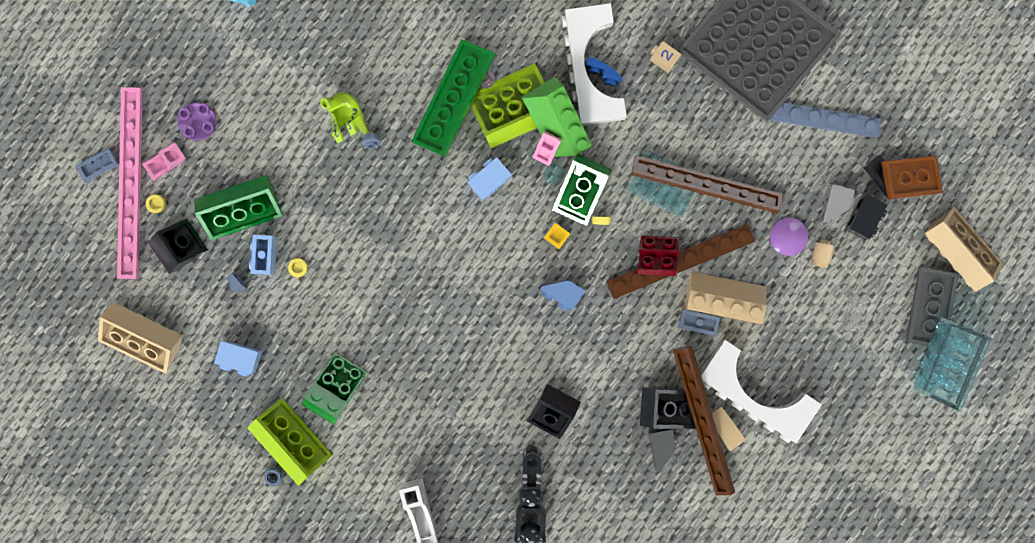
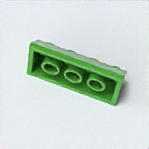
[522,77,592,157]

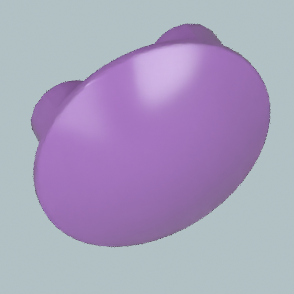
[178,103,216,140]
[770,218,808,256]

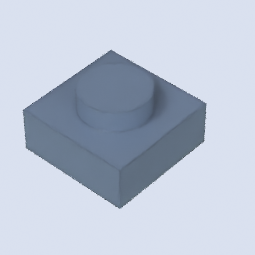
[226,273,248,293]

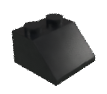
[148,218,208,274]
[527,384,581,439]

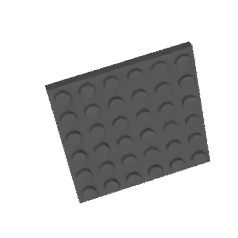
[678,0,841,123]

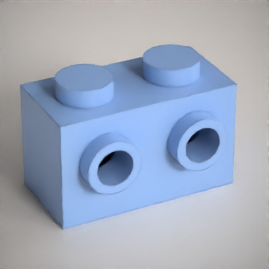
[467,157,512,201]
[249,235,277,275]
[214,340,262,376]

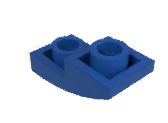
[585,57,622,86]

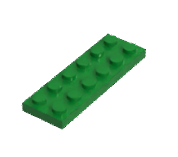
[411,39,496,158]

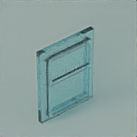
[627,150,694,217]

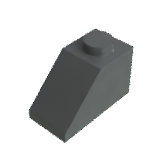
[648,429,678,472]

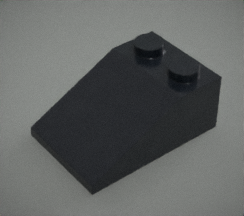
[640,387,696,429]

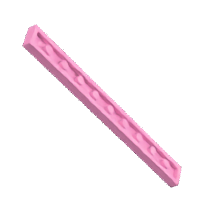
[117,87,143,279]

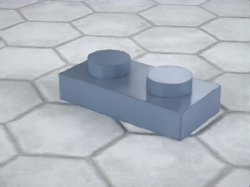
[678,309,720,336]

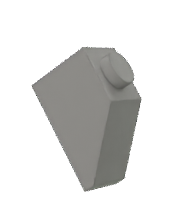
[819,184,856,224]

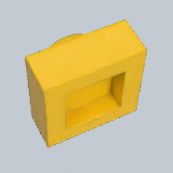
[544,223,570,249]

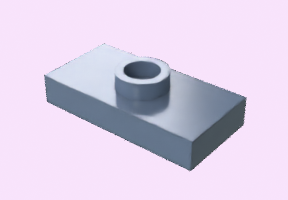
[76,147,119,183]

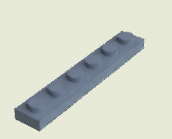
[770,103,881,138]

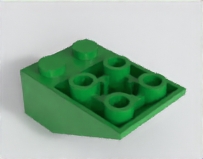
[302,352,367,425]

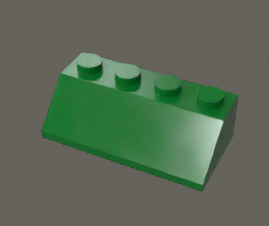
[194,175,283,240]

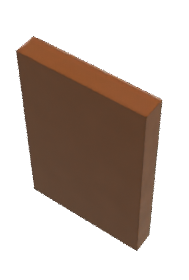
[881,155,943,200]

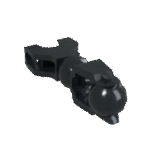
[514,445,546,543]

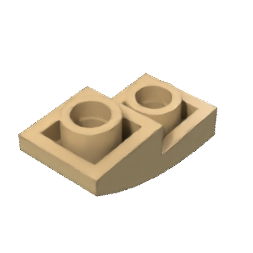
[712,407,745,451]

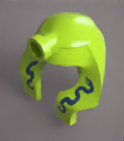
[320,92,370,143]

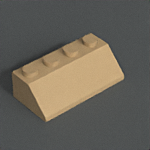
[925,206,1003,292]
[684,272,767,324]
[98,302,182,374]

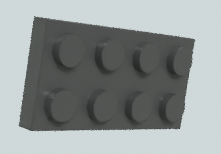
[905,267,959,349]

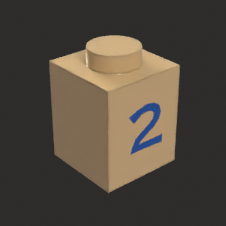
[650,41,681,73]

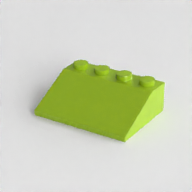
[471,63,545,149]

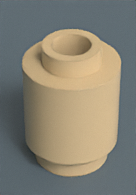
[811,239,835,268]

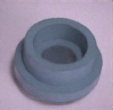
[362,133,381,149]
[264,467,284,487]

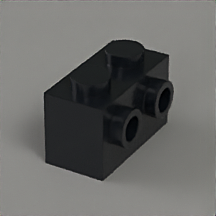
[844,194,887,240]

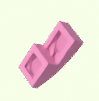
[532,131,562,166]
[142,143,186,181]

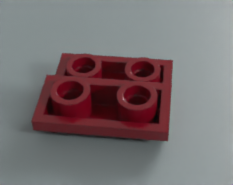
[637,236,679,276]

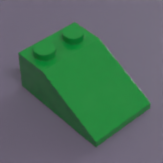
[552,154,612,226]

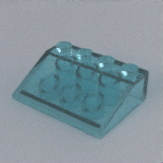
[913,317,992,412]

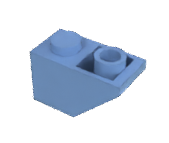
[540,280,585,311]

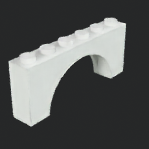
[561,3,627,126]
[700,339,822,443]
[399,478,439,543]

